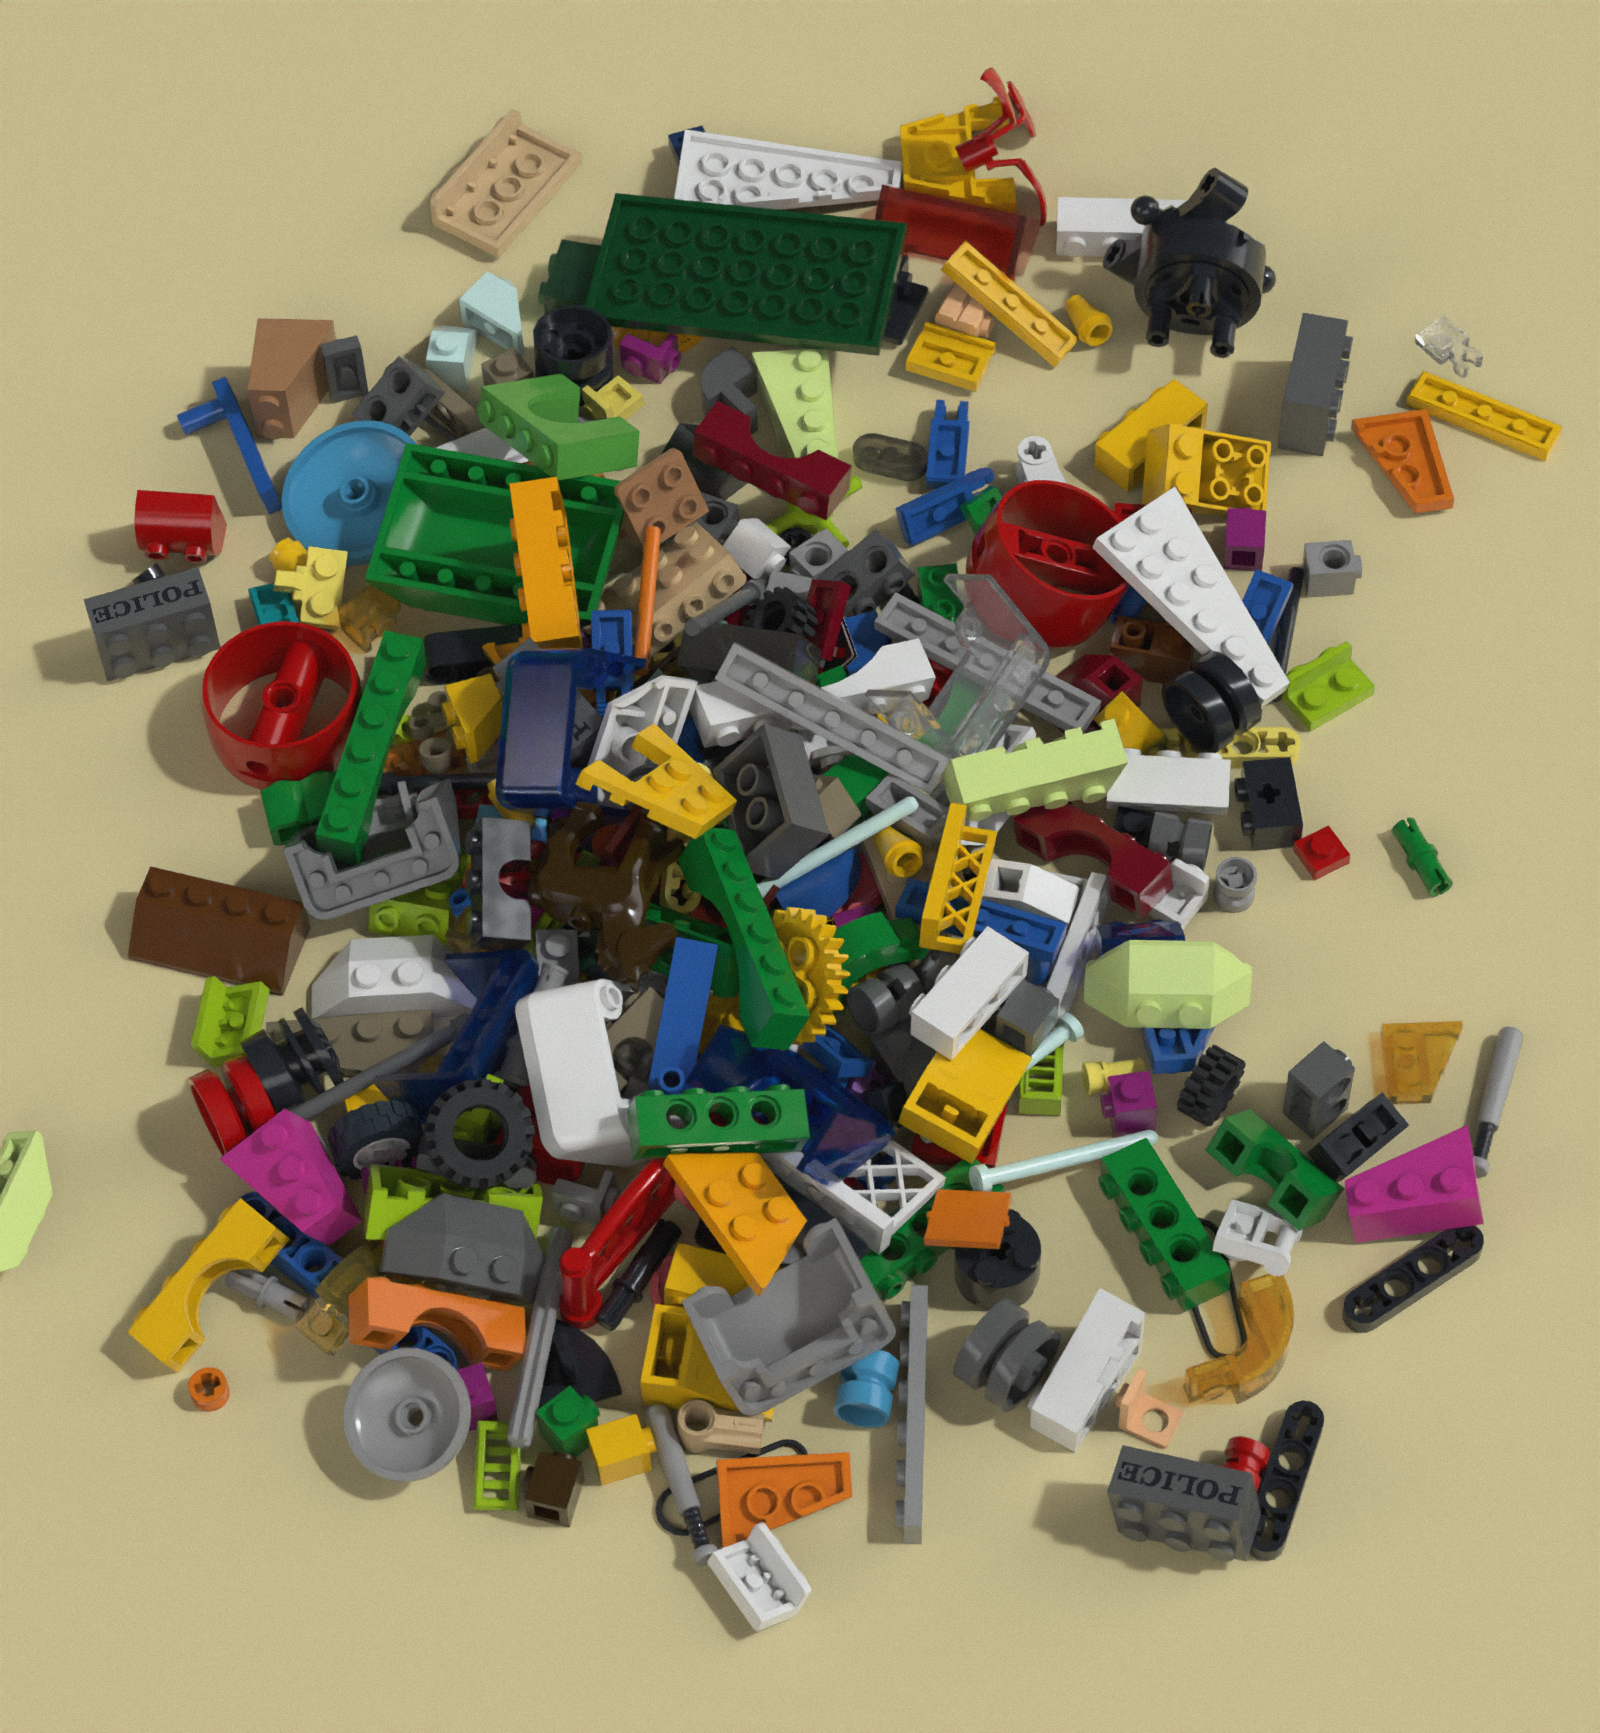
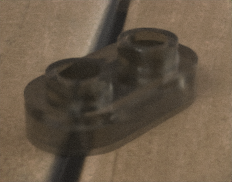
[853,433,928,481]

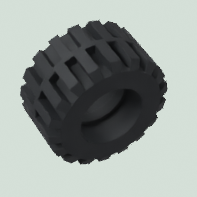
[423,1079,535,1189]

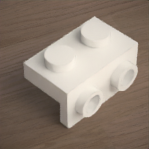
[707,1522,811,1632]

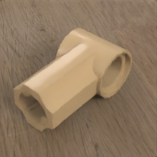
[677,1399,765,1455]

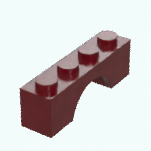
[692,401,852,521]
[1013,801,1174,919]

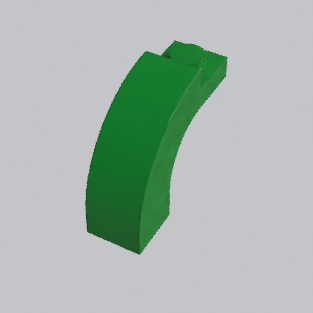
[832,912,929,1015]

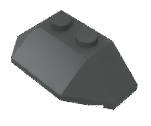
[379,1193,545,1304]

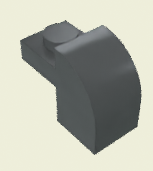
[701,346,758,435]

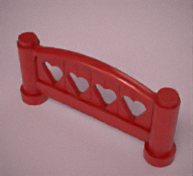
[559,1113,727,1330]

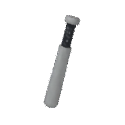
[1473,1027,1523,1177]
[644,1404,718,1566]

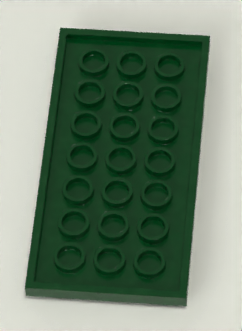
[585,193,908,356]

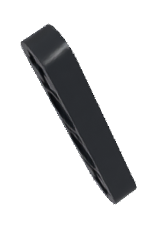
[1342,1226,1484,1333]
[1249,1400,1324,1561]

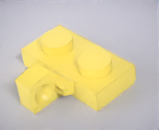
[273,546,348,630]

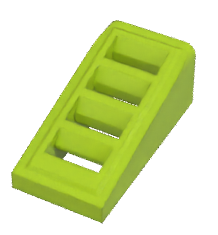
[1019,1043,1064,1116]
[473,1421,522,1511]

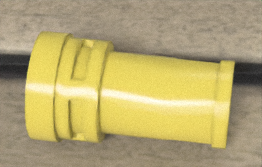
[1082,1057,1146,1096]

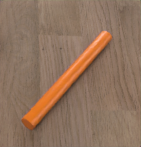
[633,526,661,675]

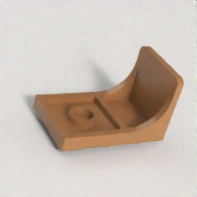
[614,448,709,551]

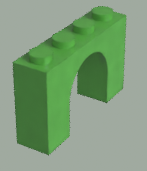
[477,374,640,481]

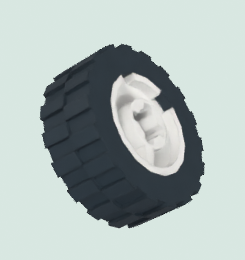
[328,1100,424,1180]

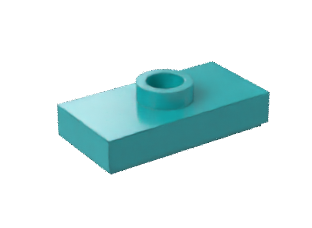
[248,583,299,625]

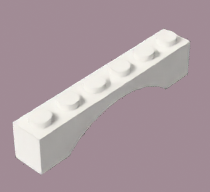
[689,638,936,748]

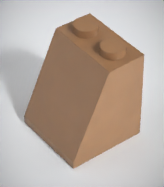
[247,318,336,439]

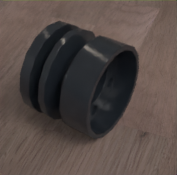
[533,305,614,407]
[239,1007,344,1112]

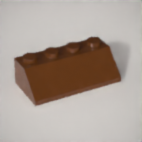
[128,866,310,996]

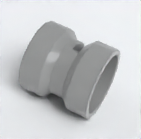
[1214,857,1257,913]

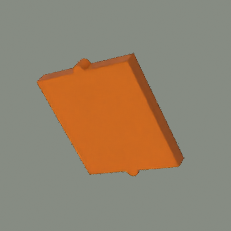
[924,1189,1012,1249]

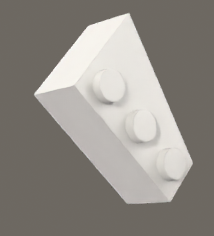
[1028,1288,1146,1453]

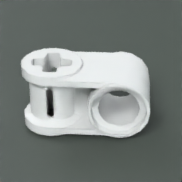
[1015,436,1066,484]

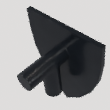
[538,1319,622,1409]

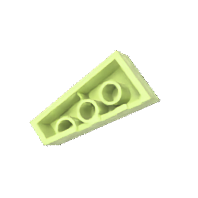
[752,348,838,459]
[941,718,1128,822]

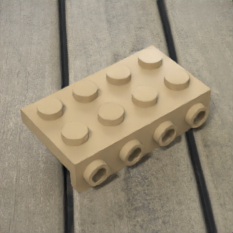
[429,109,582,258]
[581,521,746,659]

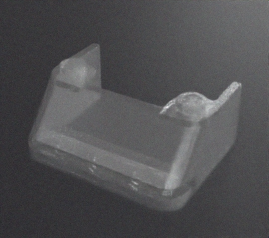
[864,574,1050,762]

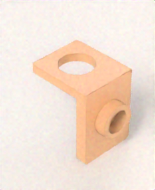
[1115,1368,1184,1449]

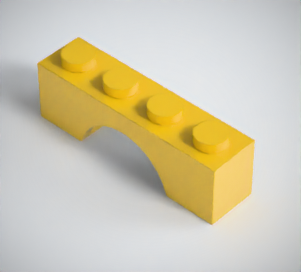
[127,1198,290,1373]

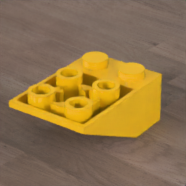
[1142,424,1271,516]
[898,1029,1032,1164]
[640,1304,775,1422]

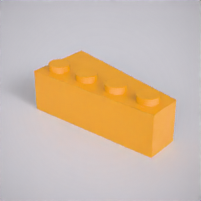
[509,477,584,659]

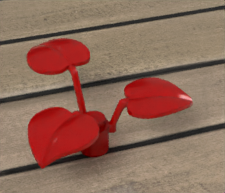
[955,67,1047,227]

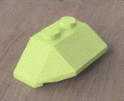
[1083,940,1252,1029]
[0,1130,53,1272]

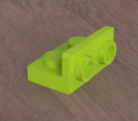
[1281,641,1375,732]

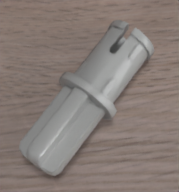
[225,1269,310,1323]

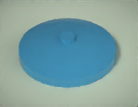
[281,420,417,566]

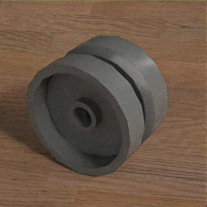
[954,1298,1060,1412]

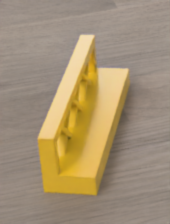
[919,803,997,954]

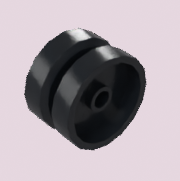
[1161,651,1262,753]

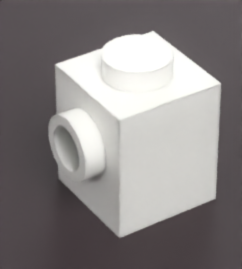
[723,518,791,579]

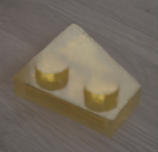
[1381,1021,1463,1104]

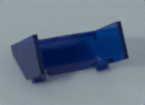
[495,648,647,827]
[372,949,539,1124]
[685,1024,898,1185]

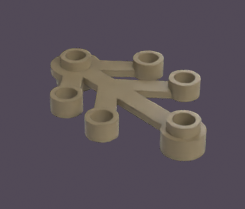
[409,666,523,774]

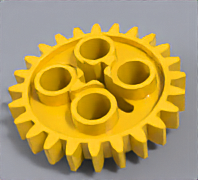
[770,907,850,1045]

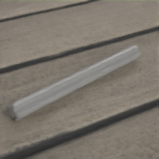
[507,1226,572,1449]

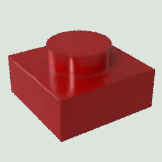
[1293,825,1351,880]

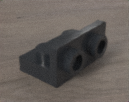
[883,255,928,345]

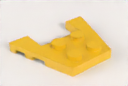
[900,96,1016,213]
[576,724,737,839]

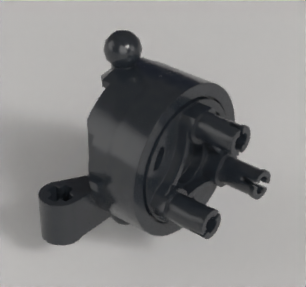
[1103,168,1276,358]

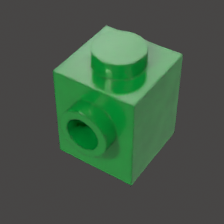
[536,1386,600,1457]

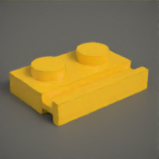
[906,321,996,392]

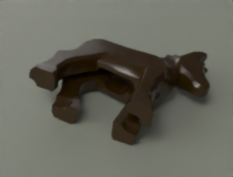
[525,801,685,993]

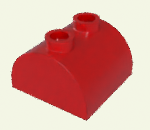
[134,490,227,563]

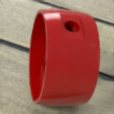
[966,480,1130,648]
[202,621,363,790]

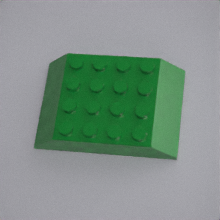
[365,443,624,628]

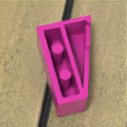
[220,1109,363,1246]
[1344,1125,1484,1243]

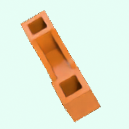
[348,1277,526,1372]

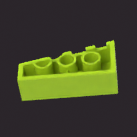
[363,1164,543,1240]

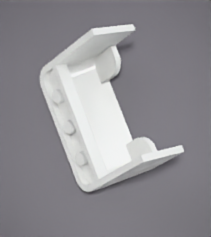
[515,979,646,1167]

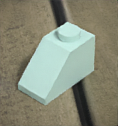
[459,271,524,356]
[426,325,478,391]

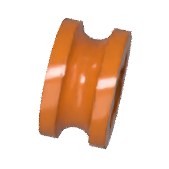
[188,1367,230,1412]

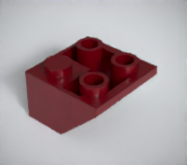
[1051,654,1143,735]

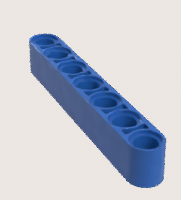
[237,1192,458,1370]

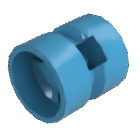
[834,1350,900,1428]

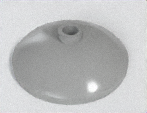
[343,1348,471,1482]

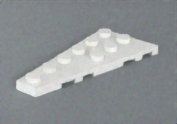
[674,130,902,210]
[1092,487,1290,708]

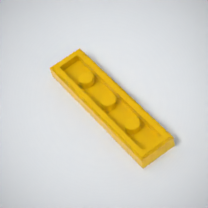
[941,241,1079,368]
[1406,371,1563,461]

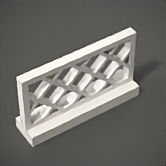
[997,871,1111,1029]
[759,1084,946,1255]

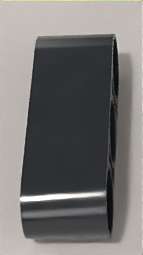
[422,625,523,685]

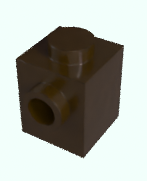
[522,1452,584,1528]

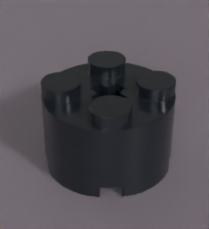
[954,1209,1041,1309]

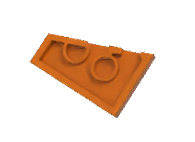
[1351,409,1454,514]
[716,1452,852,1549]

